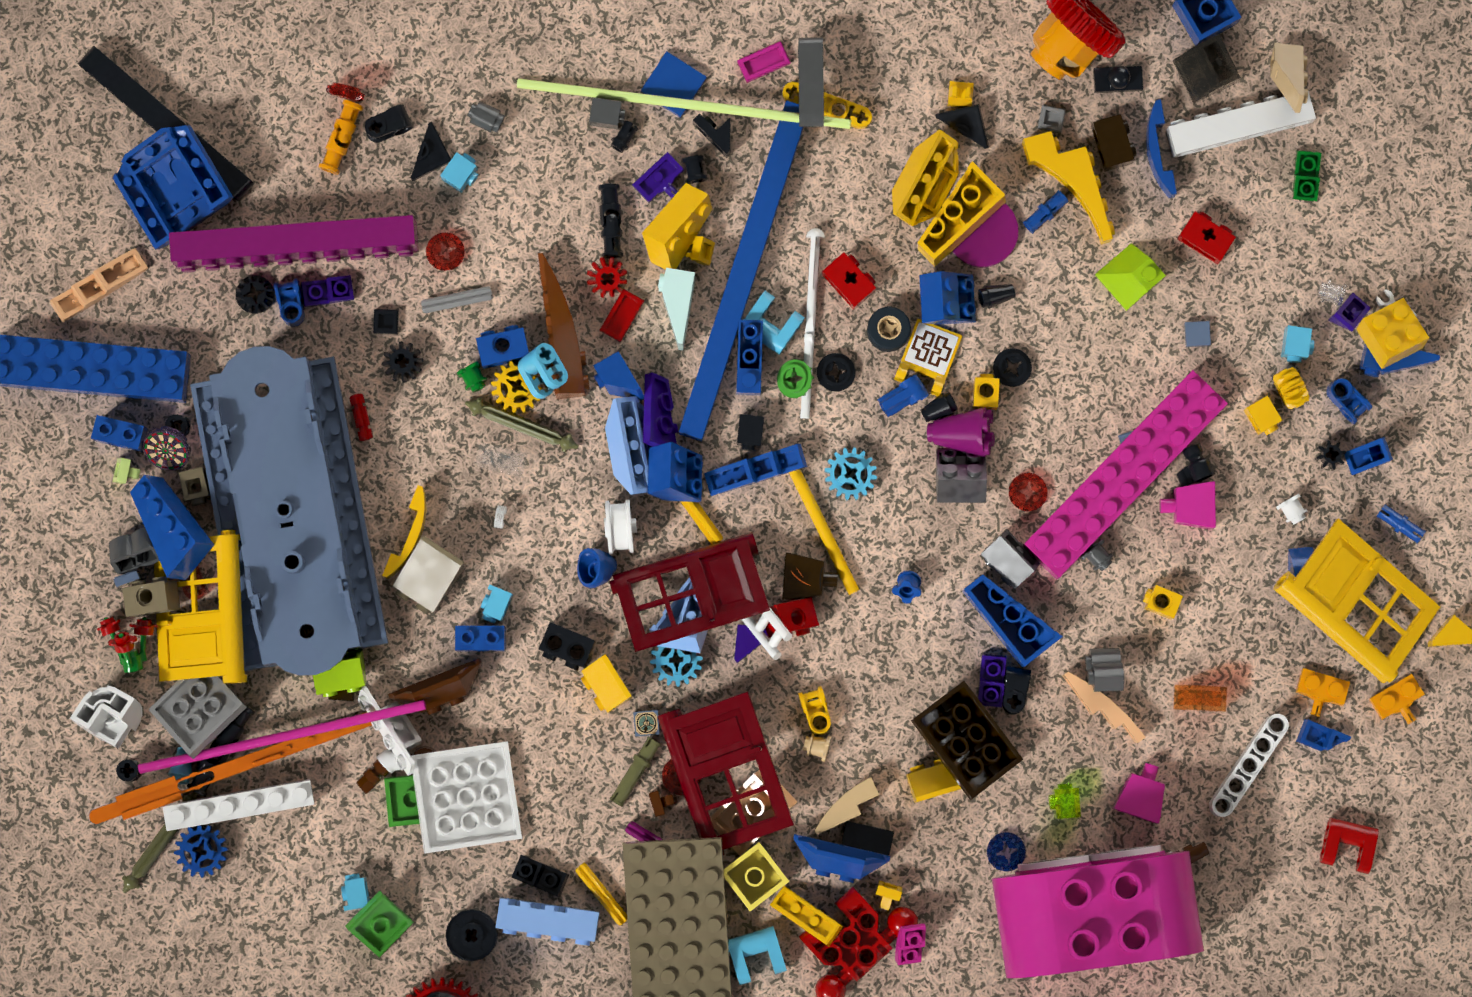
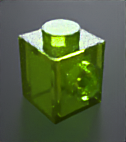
[1048,783,1081,819]

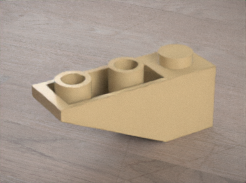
[1270,43,1308,113]

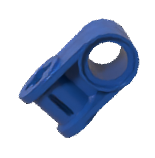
[274,278,305,327]
[1326,378,1372,424]

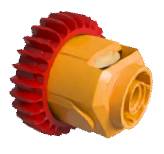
[1030,0,1125,80]

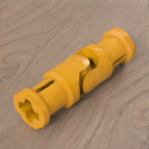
[318,99,364,175]

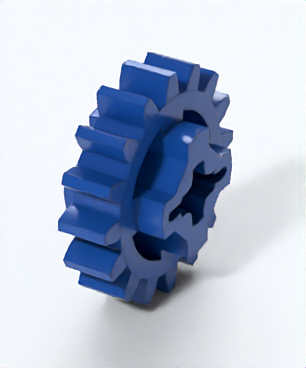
[174,825,229,878]

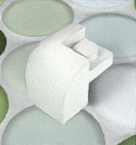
[70,685,142,749]

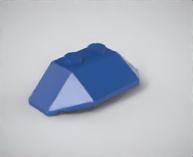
[793,834,890,883]

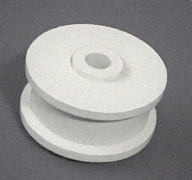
[604,499,637,554]

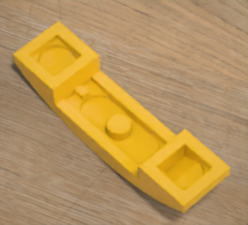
[382,485,426,579]

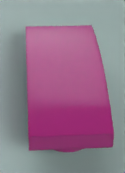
[895,923,926,965]

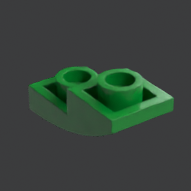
[1293,150,1322,202]

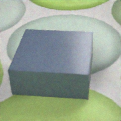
[1184,321,1211,347]

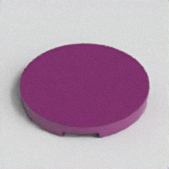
[952,203,1018,268]

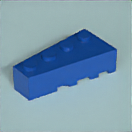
[130,475,214,580]

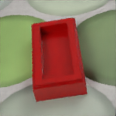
[599,289,645,343]

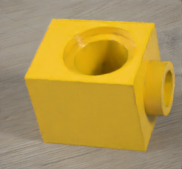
[972,374,1000,410]
[1244,395,1283,436]
[1143,585,1183,620]

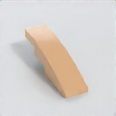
[50,248,148,322]
[1062,672,1146,744]

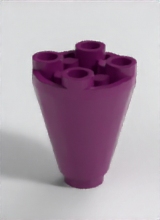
[927,408,995,457]

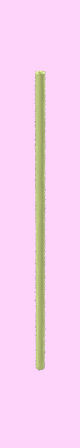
[517,78,851,129]

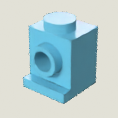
[481,584,513,624]
[341,873,370,911]

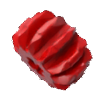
[587,257,627,298]

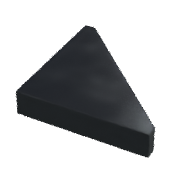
[935,104,989,149]
[410,121,451,182]

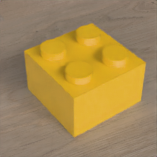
[1356,298,1429,369]

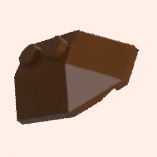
[388,658,483,715]

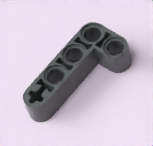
[798,37,824,127]

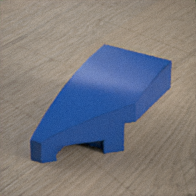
[1296,719,1351,751]

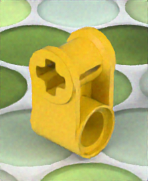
[798,686,831,735]

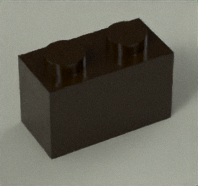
[1091,114,1137,172]

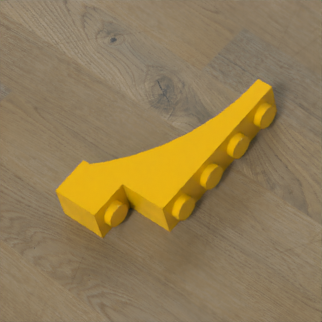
[1022,131,1115,245]

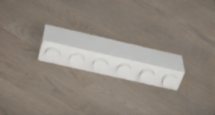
[1166,91,1316,158]
[163,779,314,831]

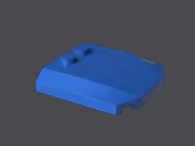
[113,125,233,250]

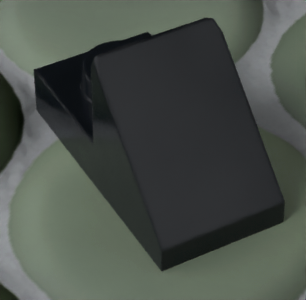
[693,113,730,158]

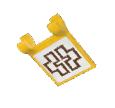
[894,318,962,397]

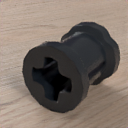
[682,155,707,184]
[165,414,190,438]
[116,759,142,782]

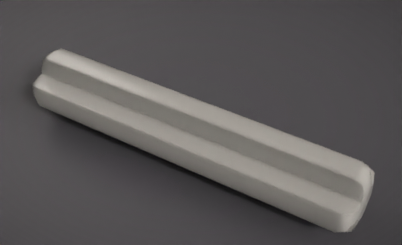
[421,286,493,313]

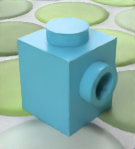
[440,152,479,193]
[1281,325,1314,363]

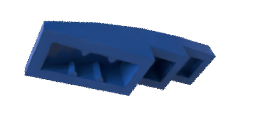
[704,444,807,496]

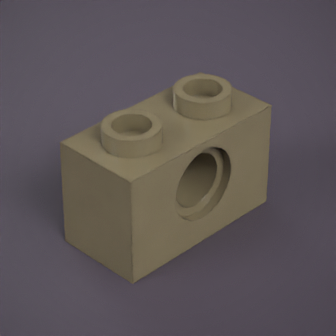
[122,577,181,617]

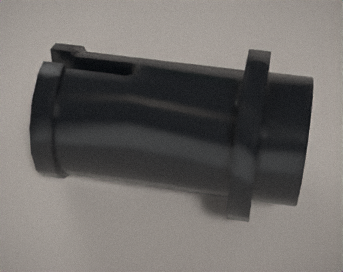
[611,121,638,153]

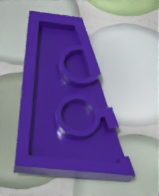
[643,372,681,447]

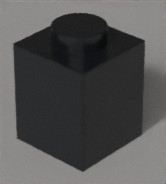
[737,414,764,452]

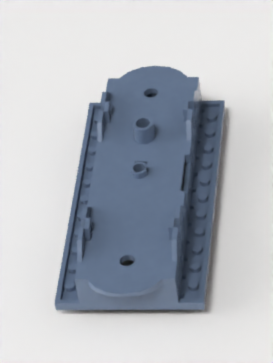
[190,346,388,676]

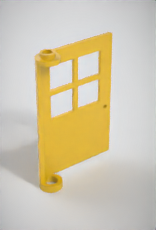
[1273,518,1440,683]
[154,530,247,684]

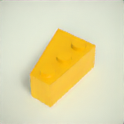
[642,183,713,270]

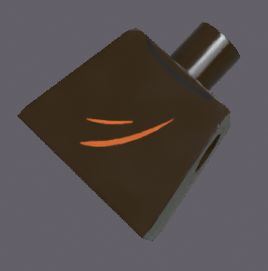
[782,552,838,600]

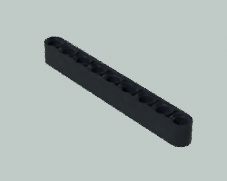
[77,46,255,202]

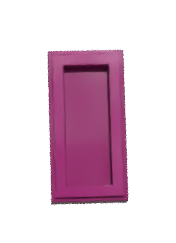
[737,41,791,83]

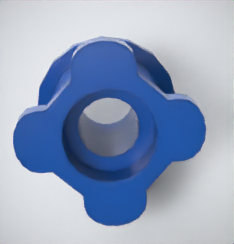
[892,571,921,604]

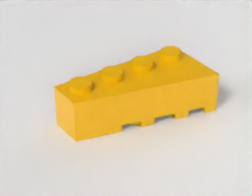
[917,161,1006,267]

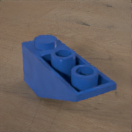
[736,320,763,396]

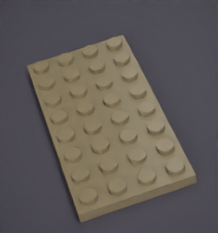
[622,837,732,997]

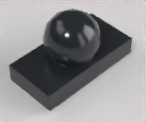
[1093,65,1143,93]

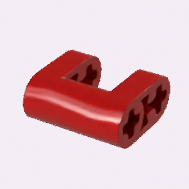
[1320,818,1379,874]

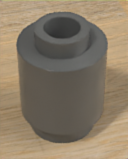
[467,101,505,133]

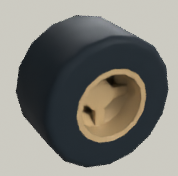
[867,306,911,352]

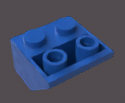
[919,271,976,325]
[648,442,703,502]

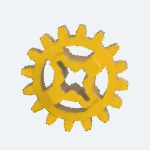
[491,361,543,414]

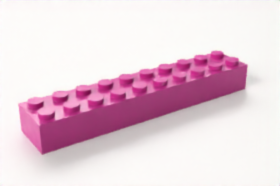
[1023,370,1228,580]

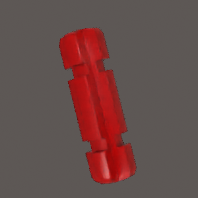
[349,394,373,441]

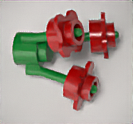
[97,617,158,673]

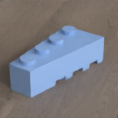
[495,898,600,946]

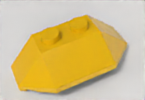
[892,130,959,226]

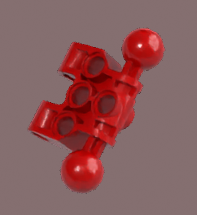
[799,886,918,997]

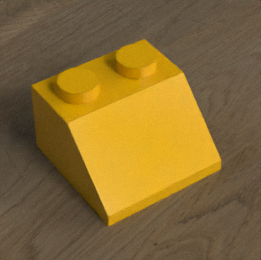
[580,654,633,713]
[906,759,961,803]

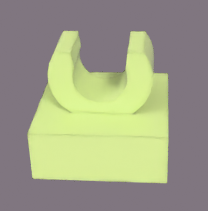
[112,458,140,484]

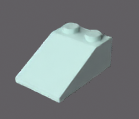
[658,268,695,350]

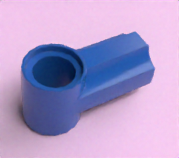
[877,374,929,417]

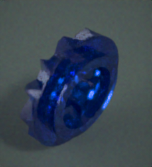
[987,832,1026,872]

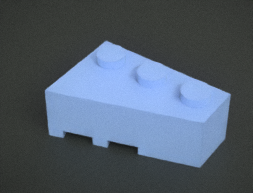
[649,577,708,653]

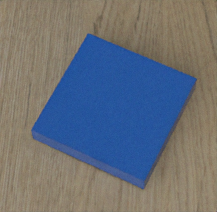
[640,51,707,118]

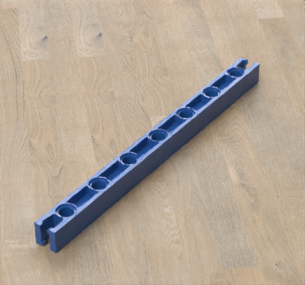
[679,100,804,442]

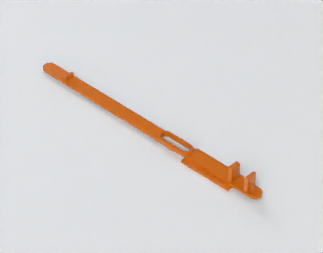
[89,712,372,824]

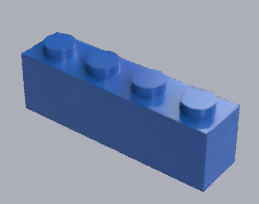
[962,575,1063,668]

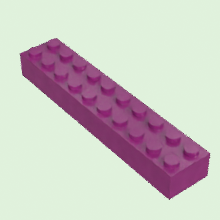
[169,215,419,273]

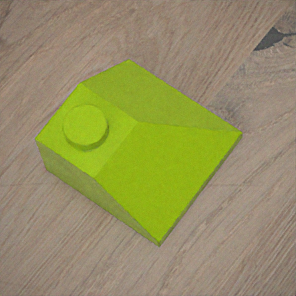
[1095,243,1166,311]

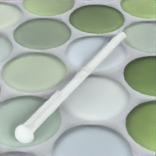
[800,228,825,419]

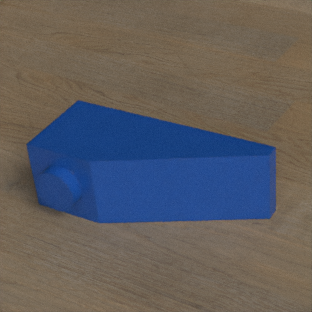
[1359,344,1440,377]

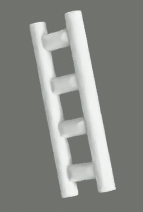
[741,608,792,660]

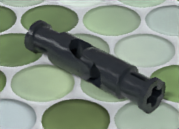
[187,706,255,797]

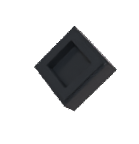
[373,309,399,335]

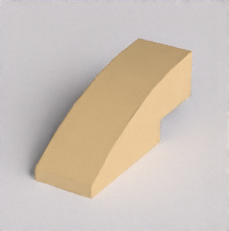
[814,777,879,835]

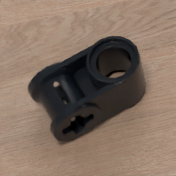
[365,104,413,143]
[1002,666,1031,715]

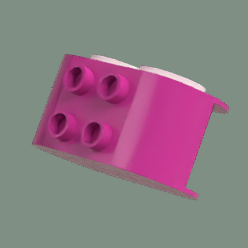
[992,845,1204,978]

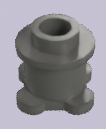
[1080,539,1113,571]

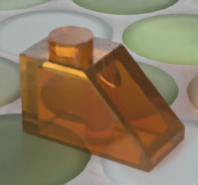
[1173,685,1227,713]

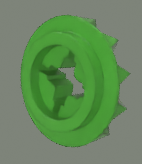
[777,359,814,399]

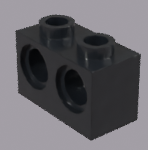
[539,622,596,671]

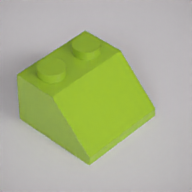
[312,649,366,697]

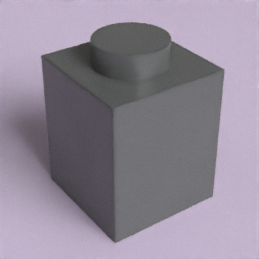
[589,98,626,130]

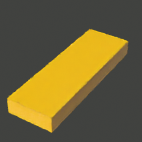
[770,885,843,947]

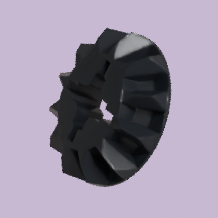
[235,275,274,314]
[993,348,1032,387]
[817,353,855,392]

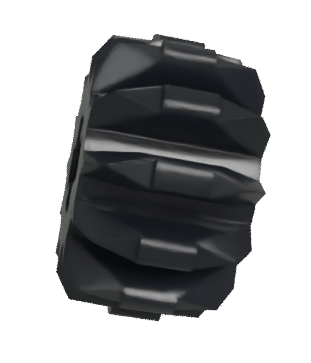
[382,341,424,383]

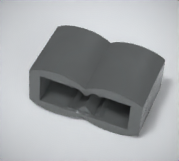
[109,527,159,574]
[1085,648,1124,692]

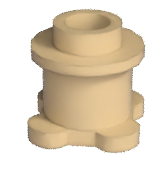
[803,733,832,762]

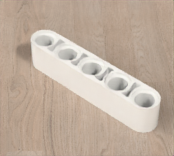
[1209,714,1289,817]

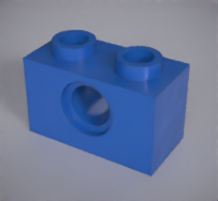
[476,325,529,369]
[91,415,148,452]
[455,626,506,652]

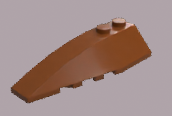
[538,253,590,400]

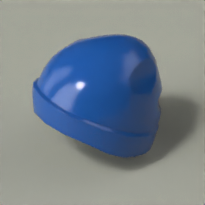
[577,548,617,589]

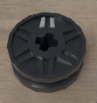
[445,909,498,962]

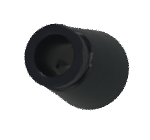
[978,284,1015,309]
[920,392,958,422]

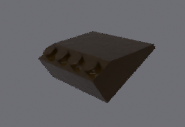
[911,681,1023,800]

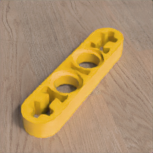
[782,82,872,129]

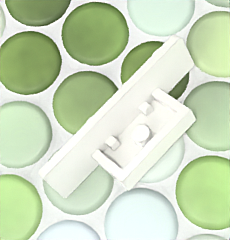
[358,686,422,776]

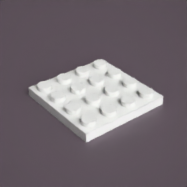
[411,741,522,854]

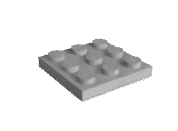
[149,676,247,759]

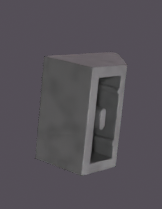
[936,448,987,503]

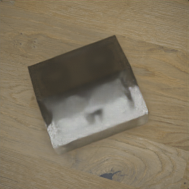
[1173,34,1241,104]

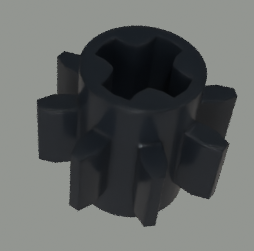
[1315,440,1346,471]

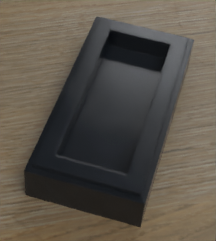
[841,821,894,855]

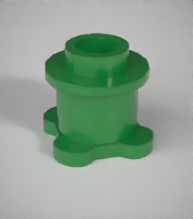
[457,361,487,393]

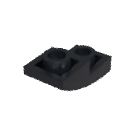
[512,855,569,897]

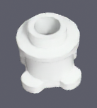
[1276,494,1308,525]

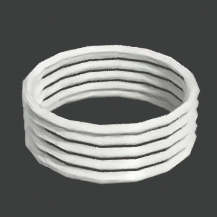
[494,505,507,529]

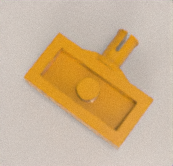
[1295,668,1350,717]
[1369,674,1425,725]

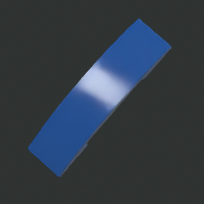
[1146,99,1177,198]

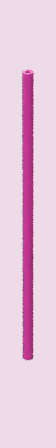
[138,700,426,774]

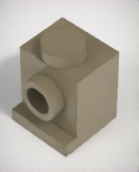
[178,467,211,506]

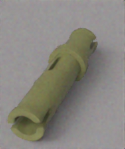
[610,736,662,807]

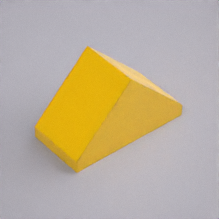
[1428,615,1472,647]

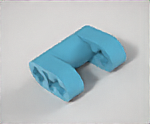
[744,290,805,355]
[518,343,568,399]
[729,926,787,985]

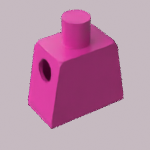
[1159,481,1216,530]
[1112,763,1165,824]

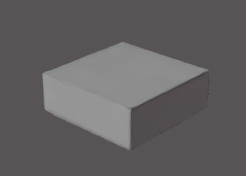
[1037,104,1066,134]

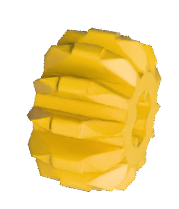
[1273,367,1309,409]

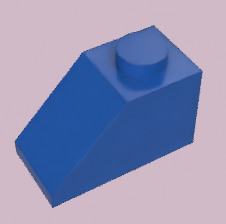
[593,351,644,400]

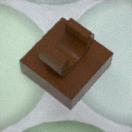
[649,791,675,817]

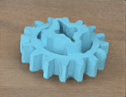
[824,448,877,501]
[650,646,703,687]

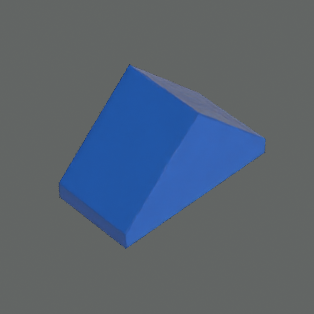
[1344,437,1393,475]

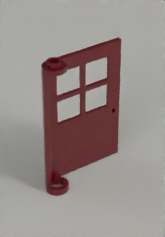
[609,532,770,652]
[657,692,794,855]

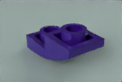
[300,275,354,307]
[978,654,1007,707]

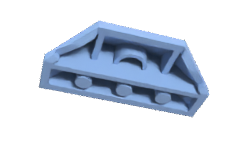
[605,396,652,495]

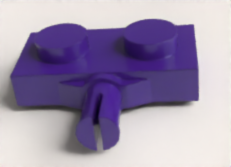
[632,152,684,203]

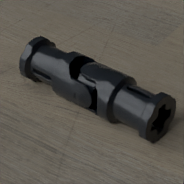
[598,183,624,259]

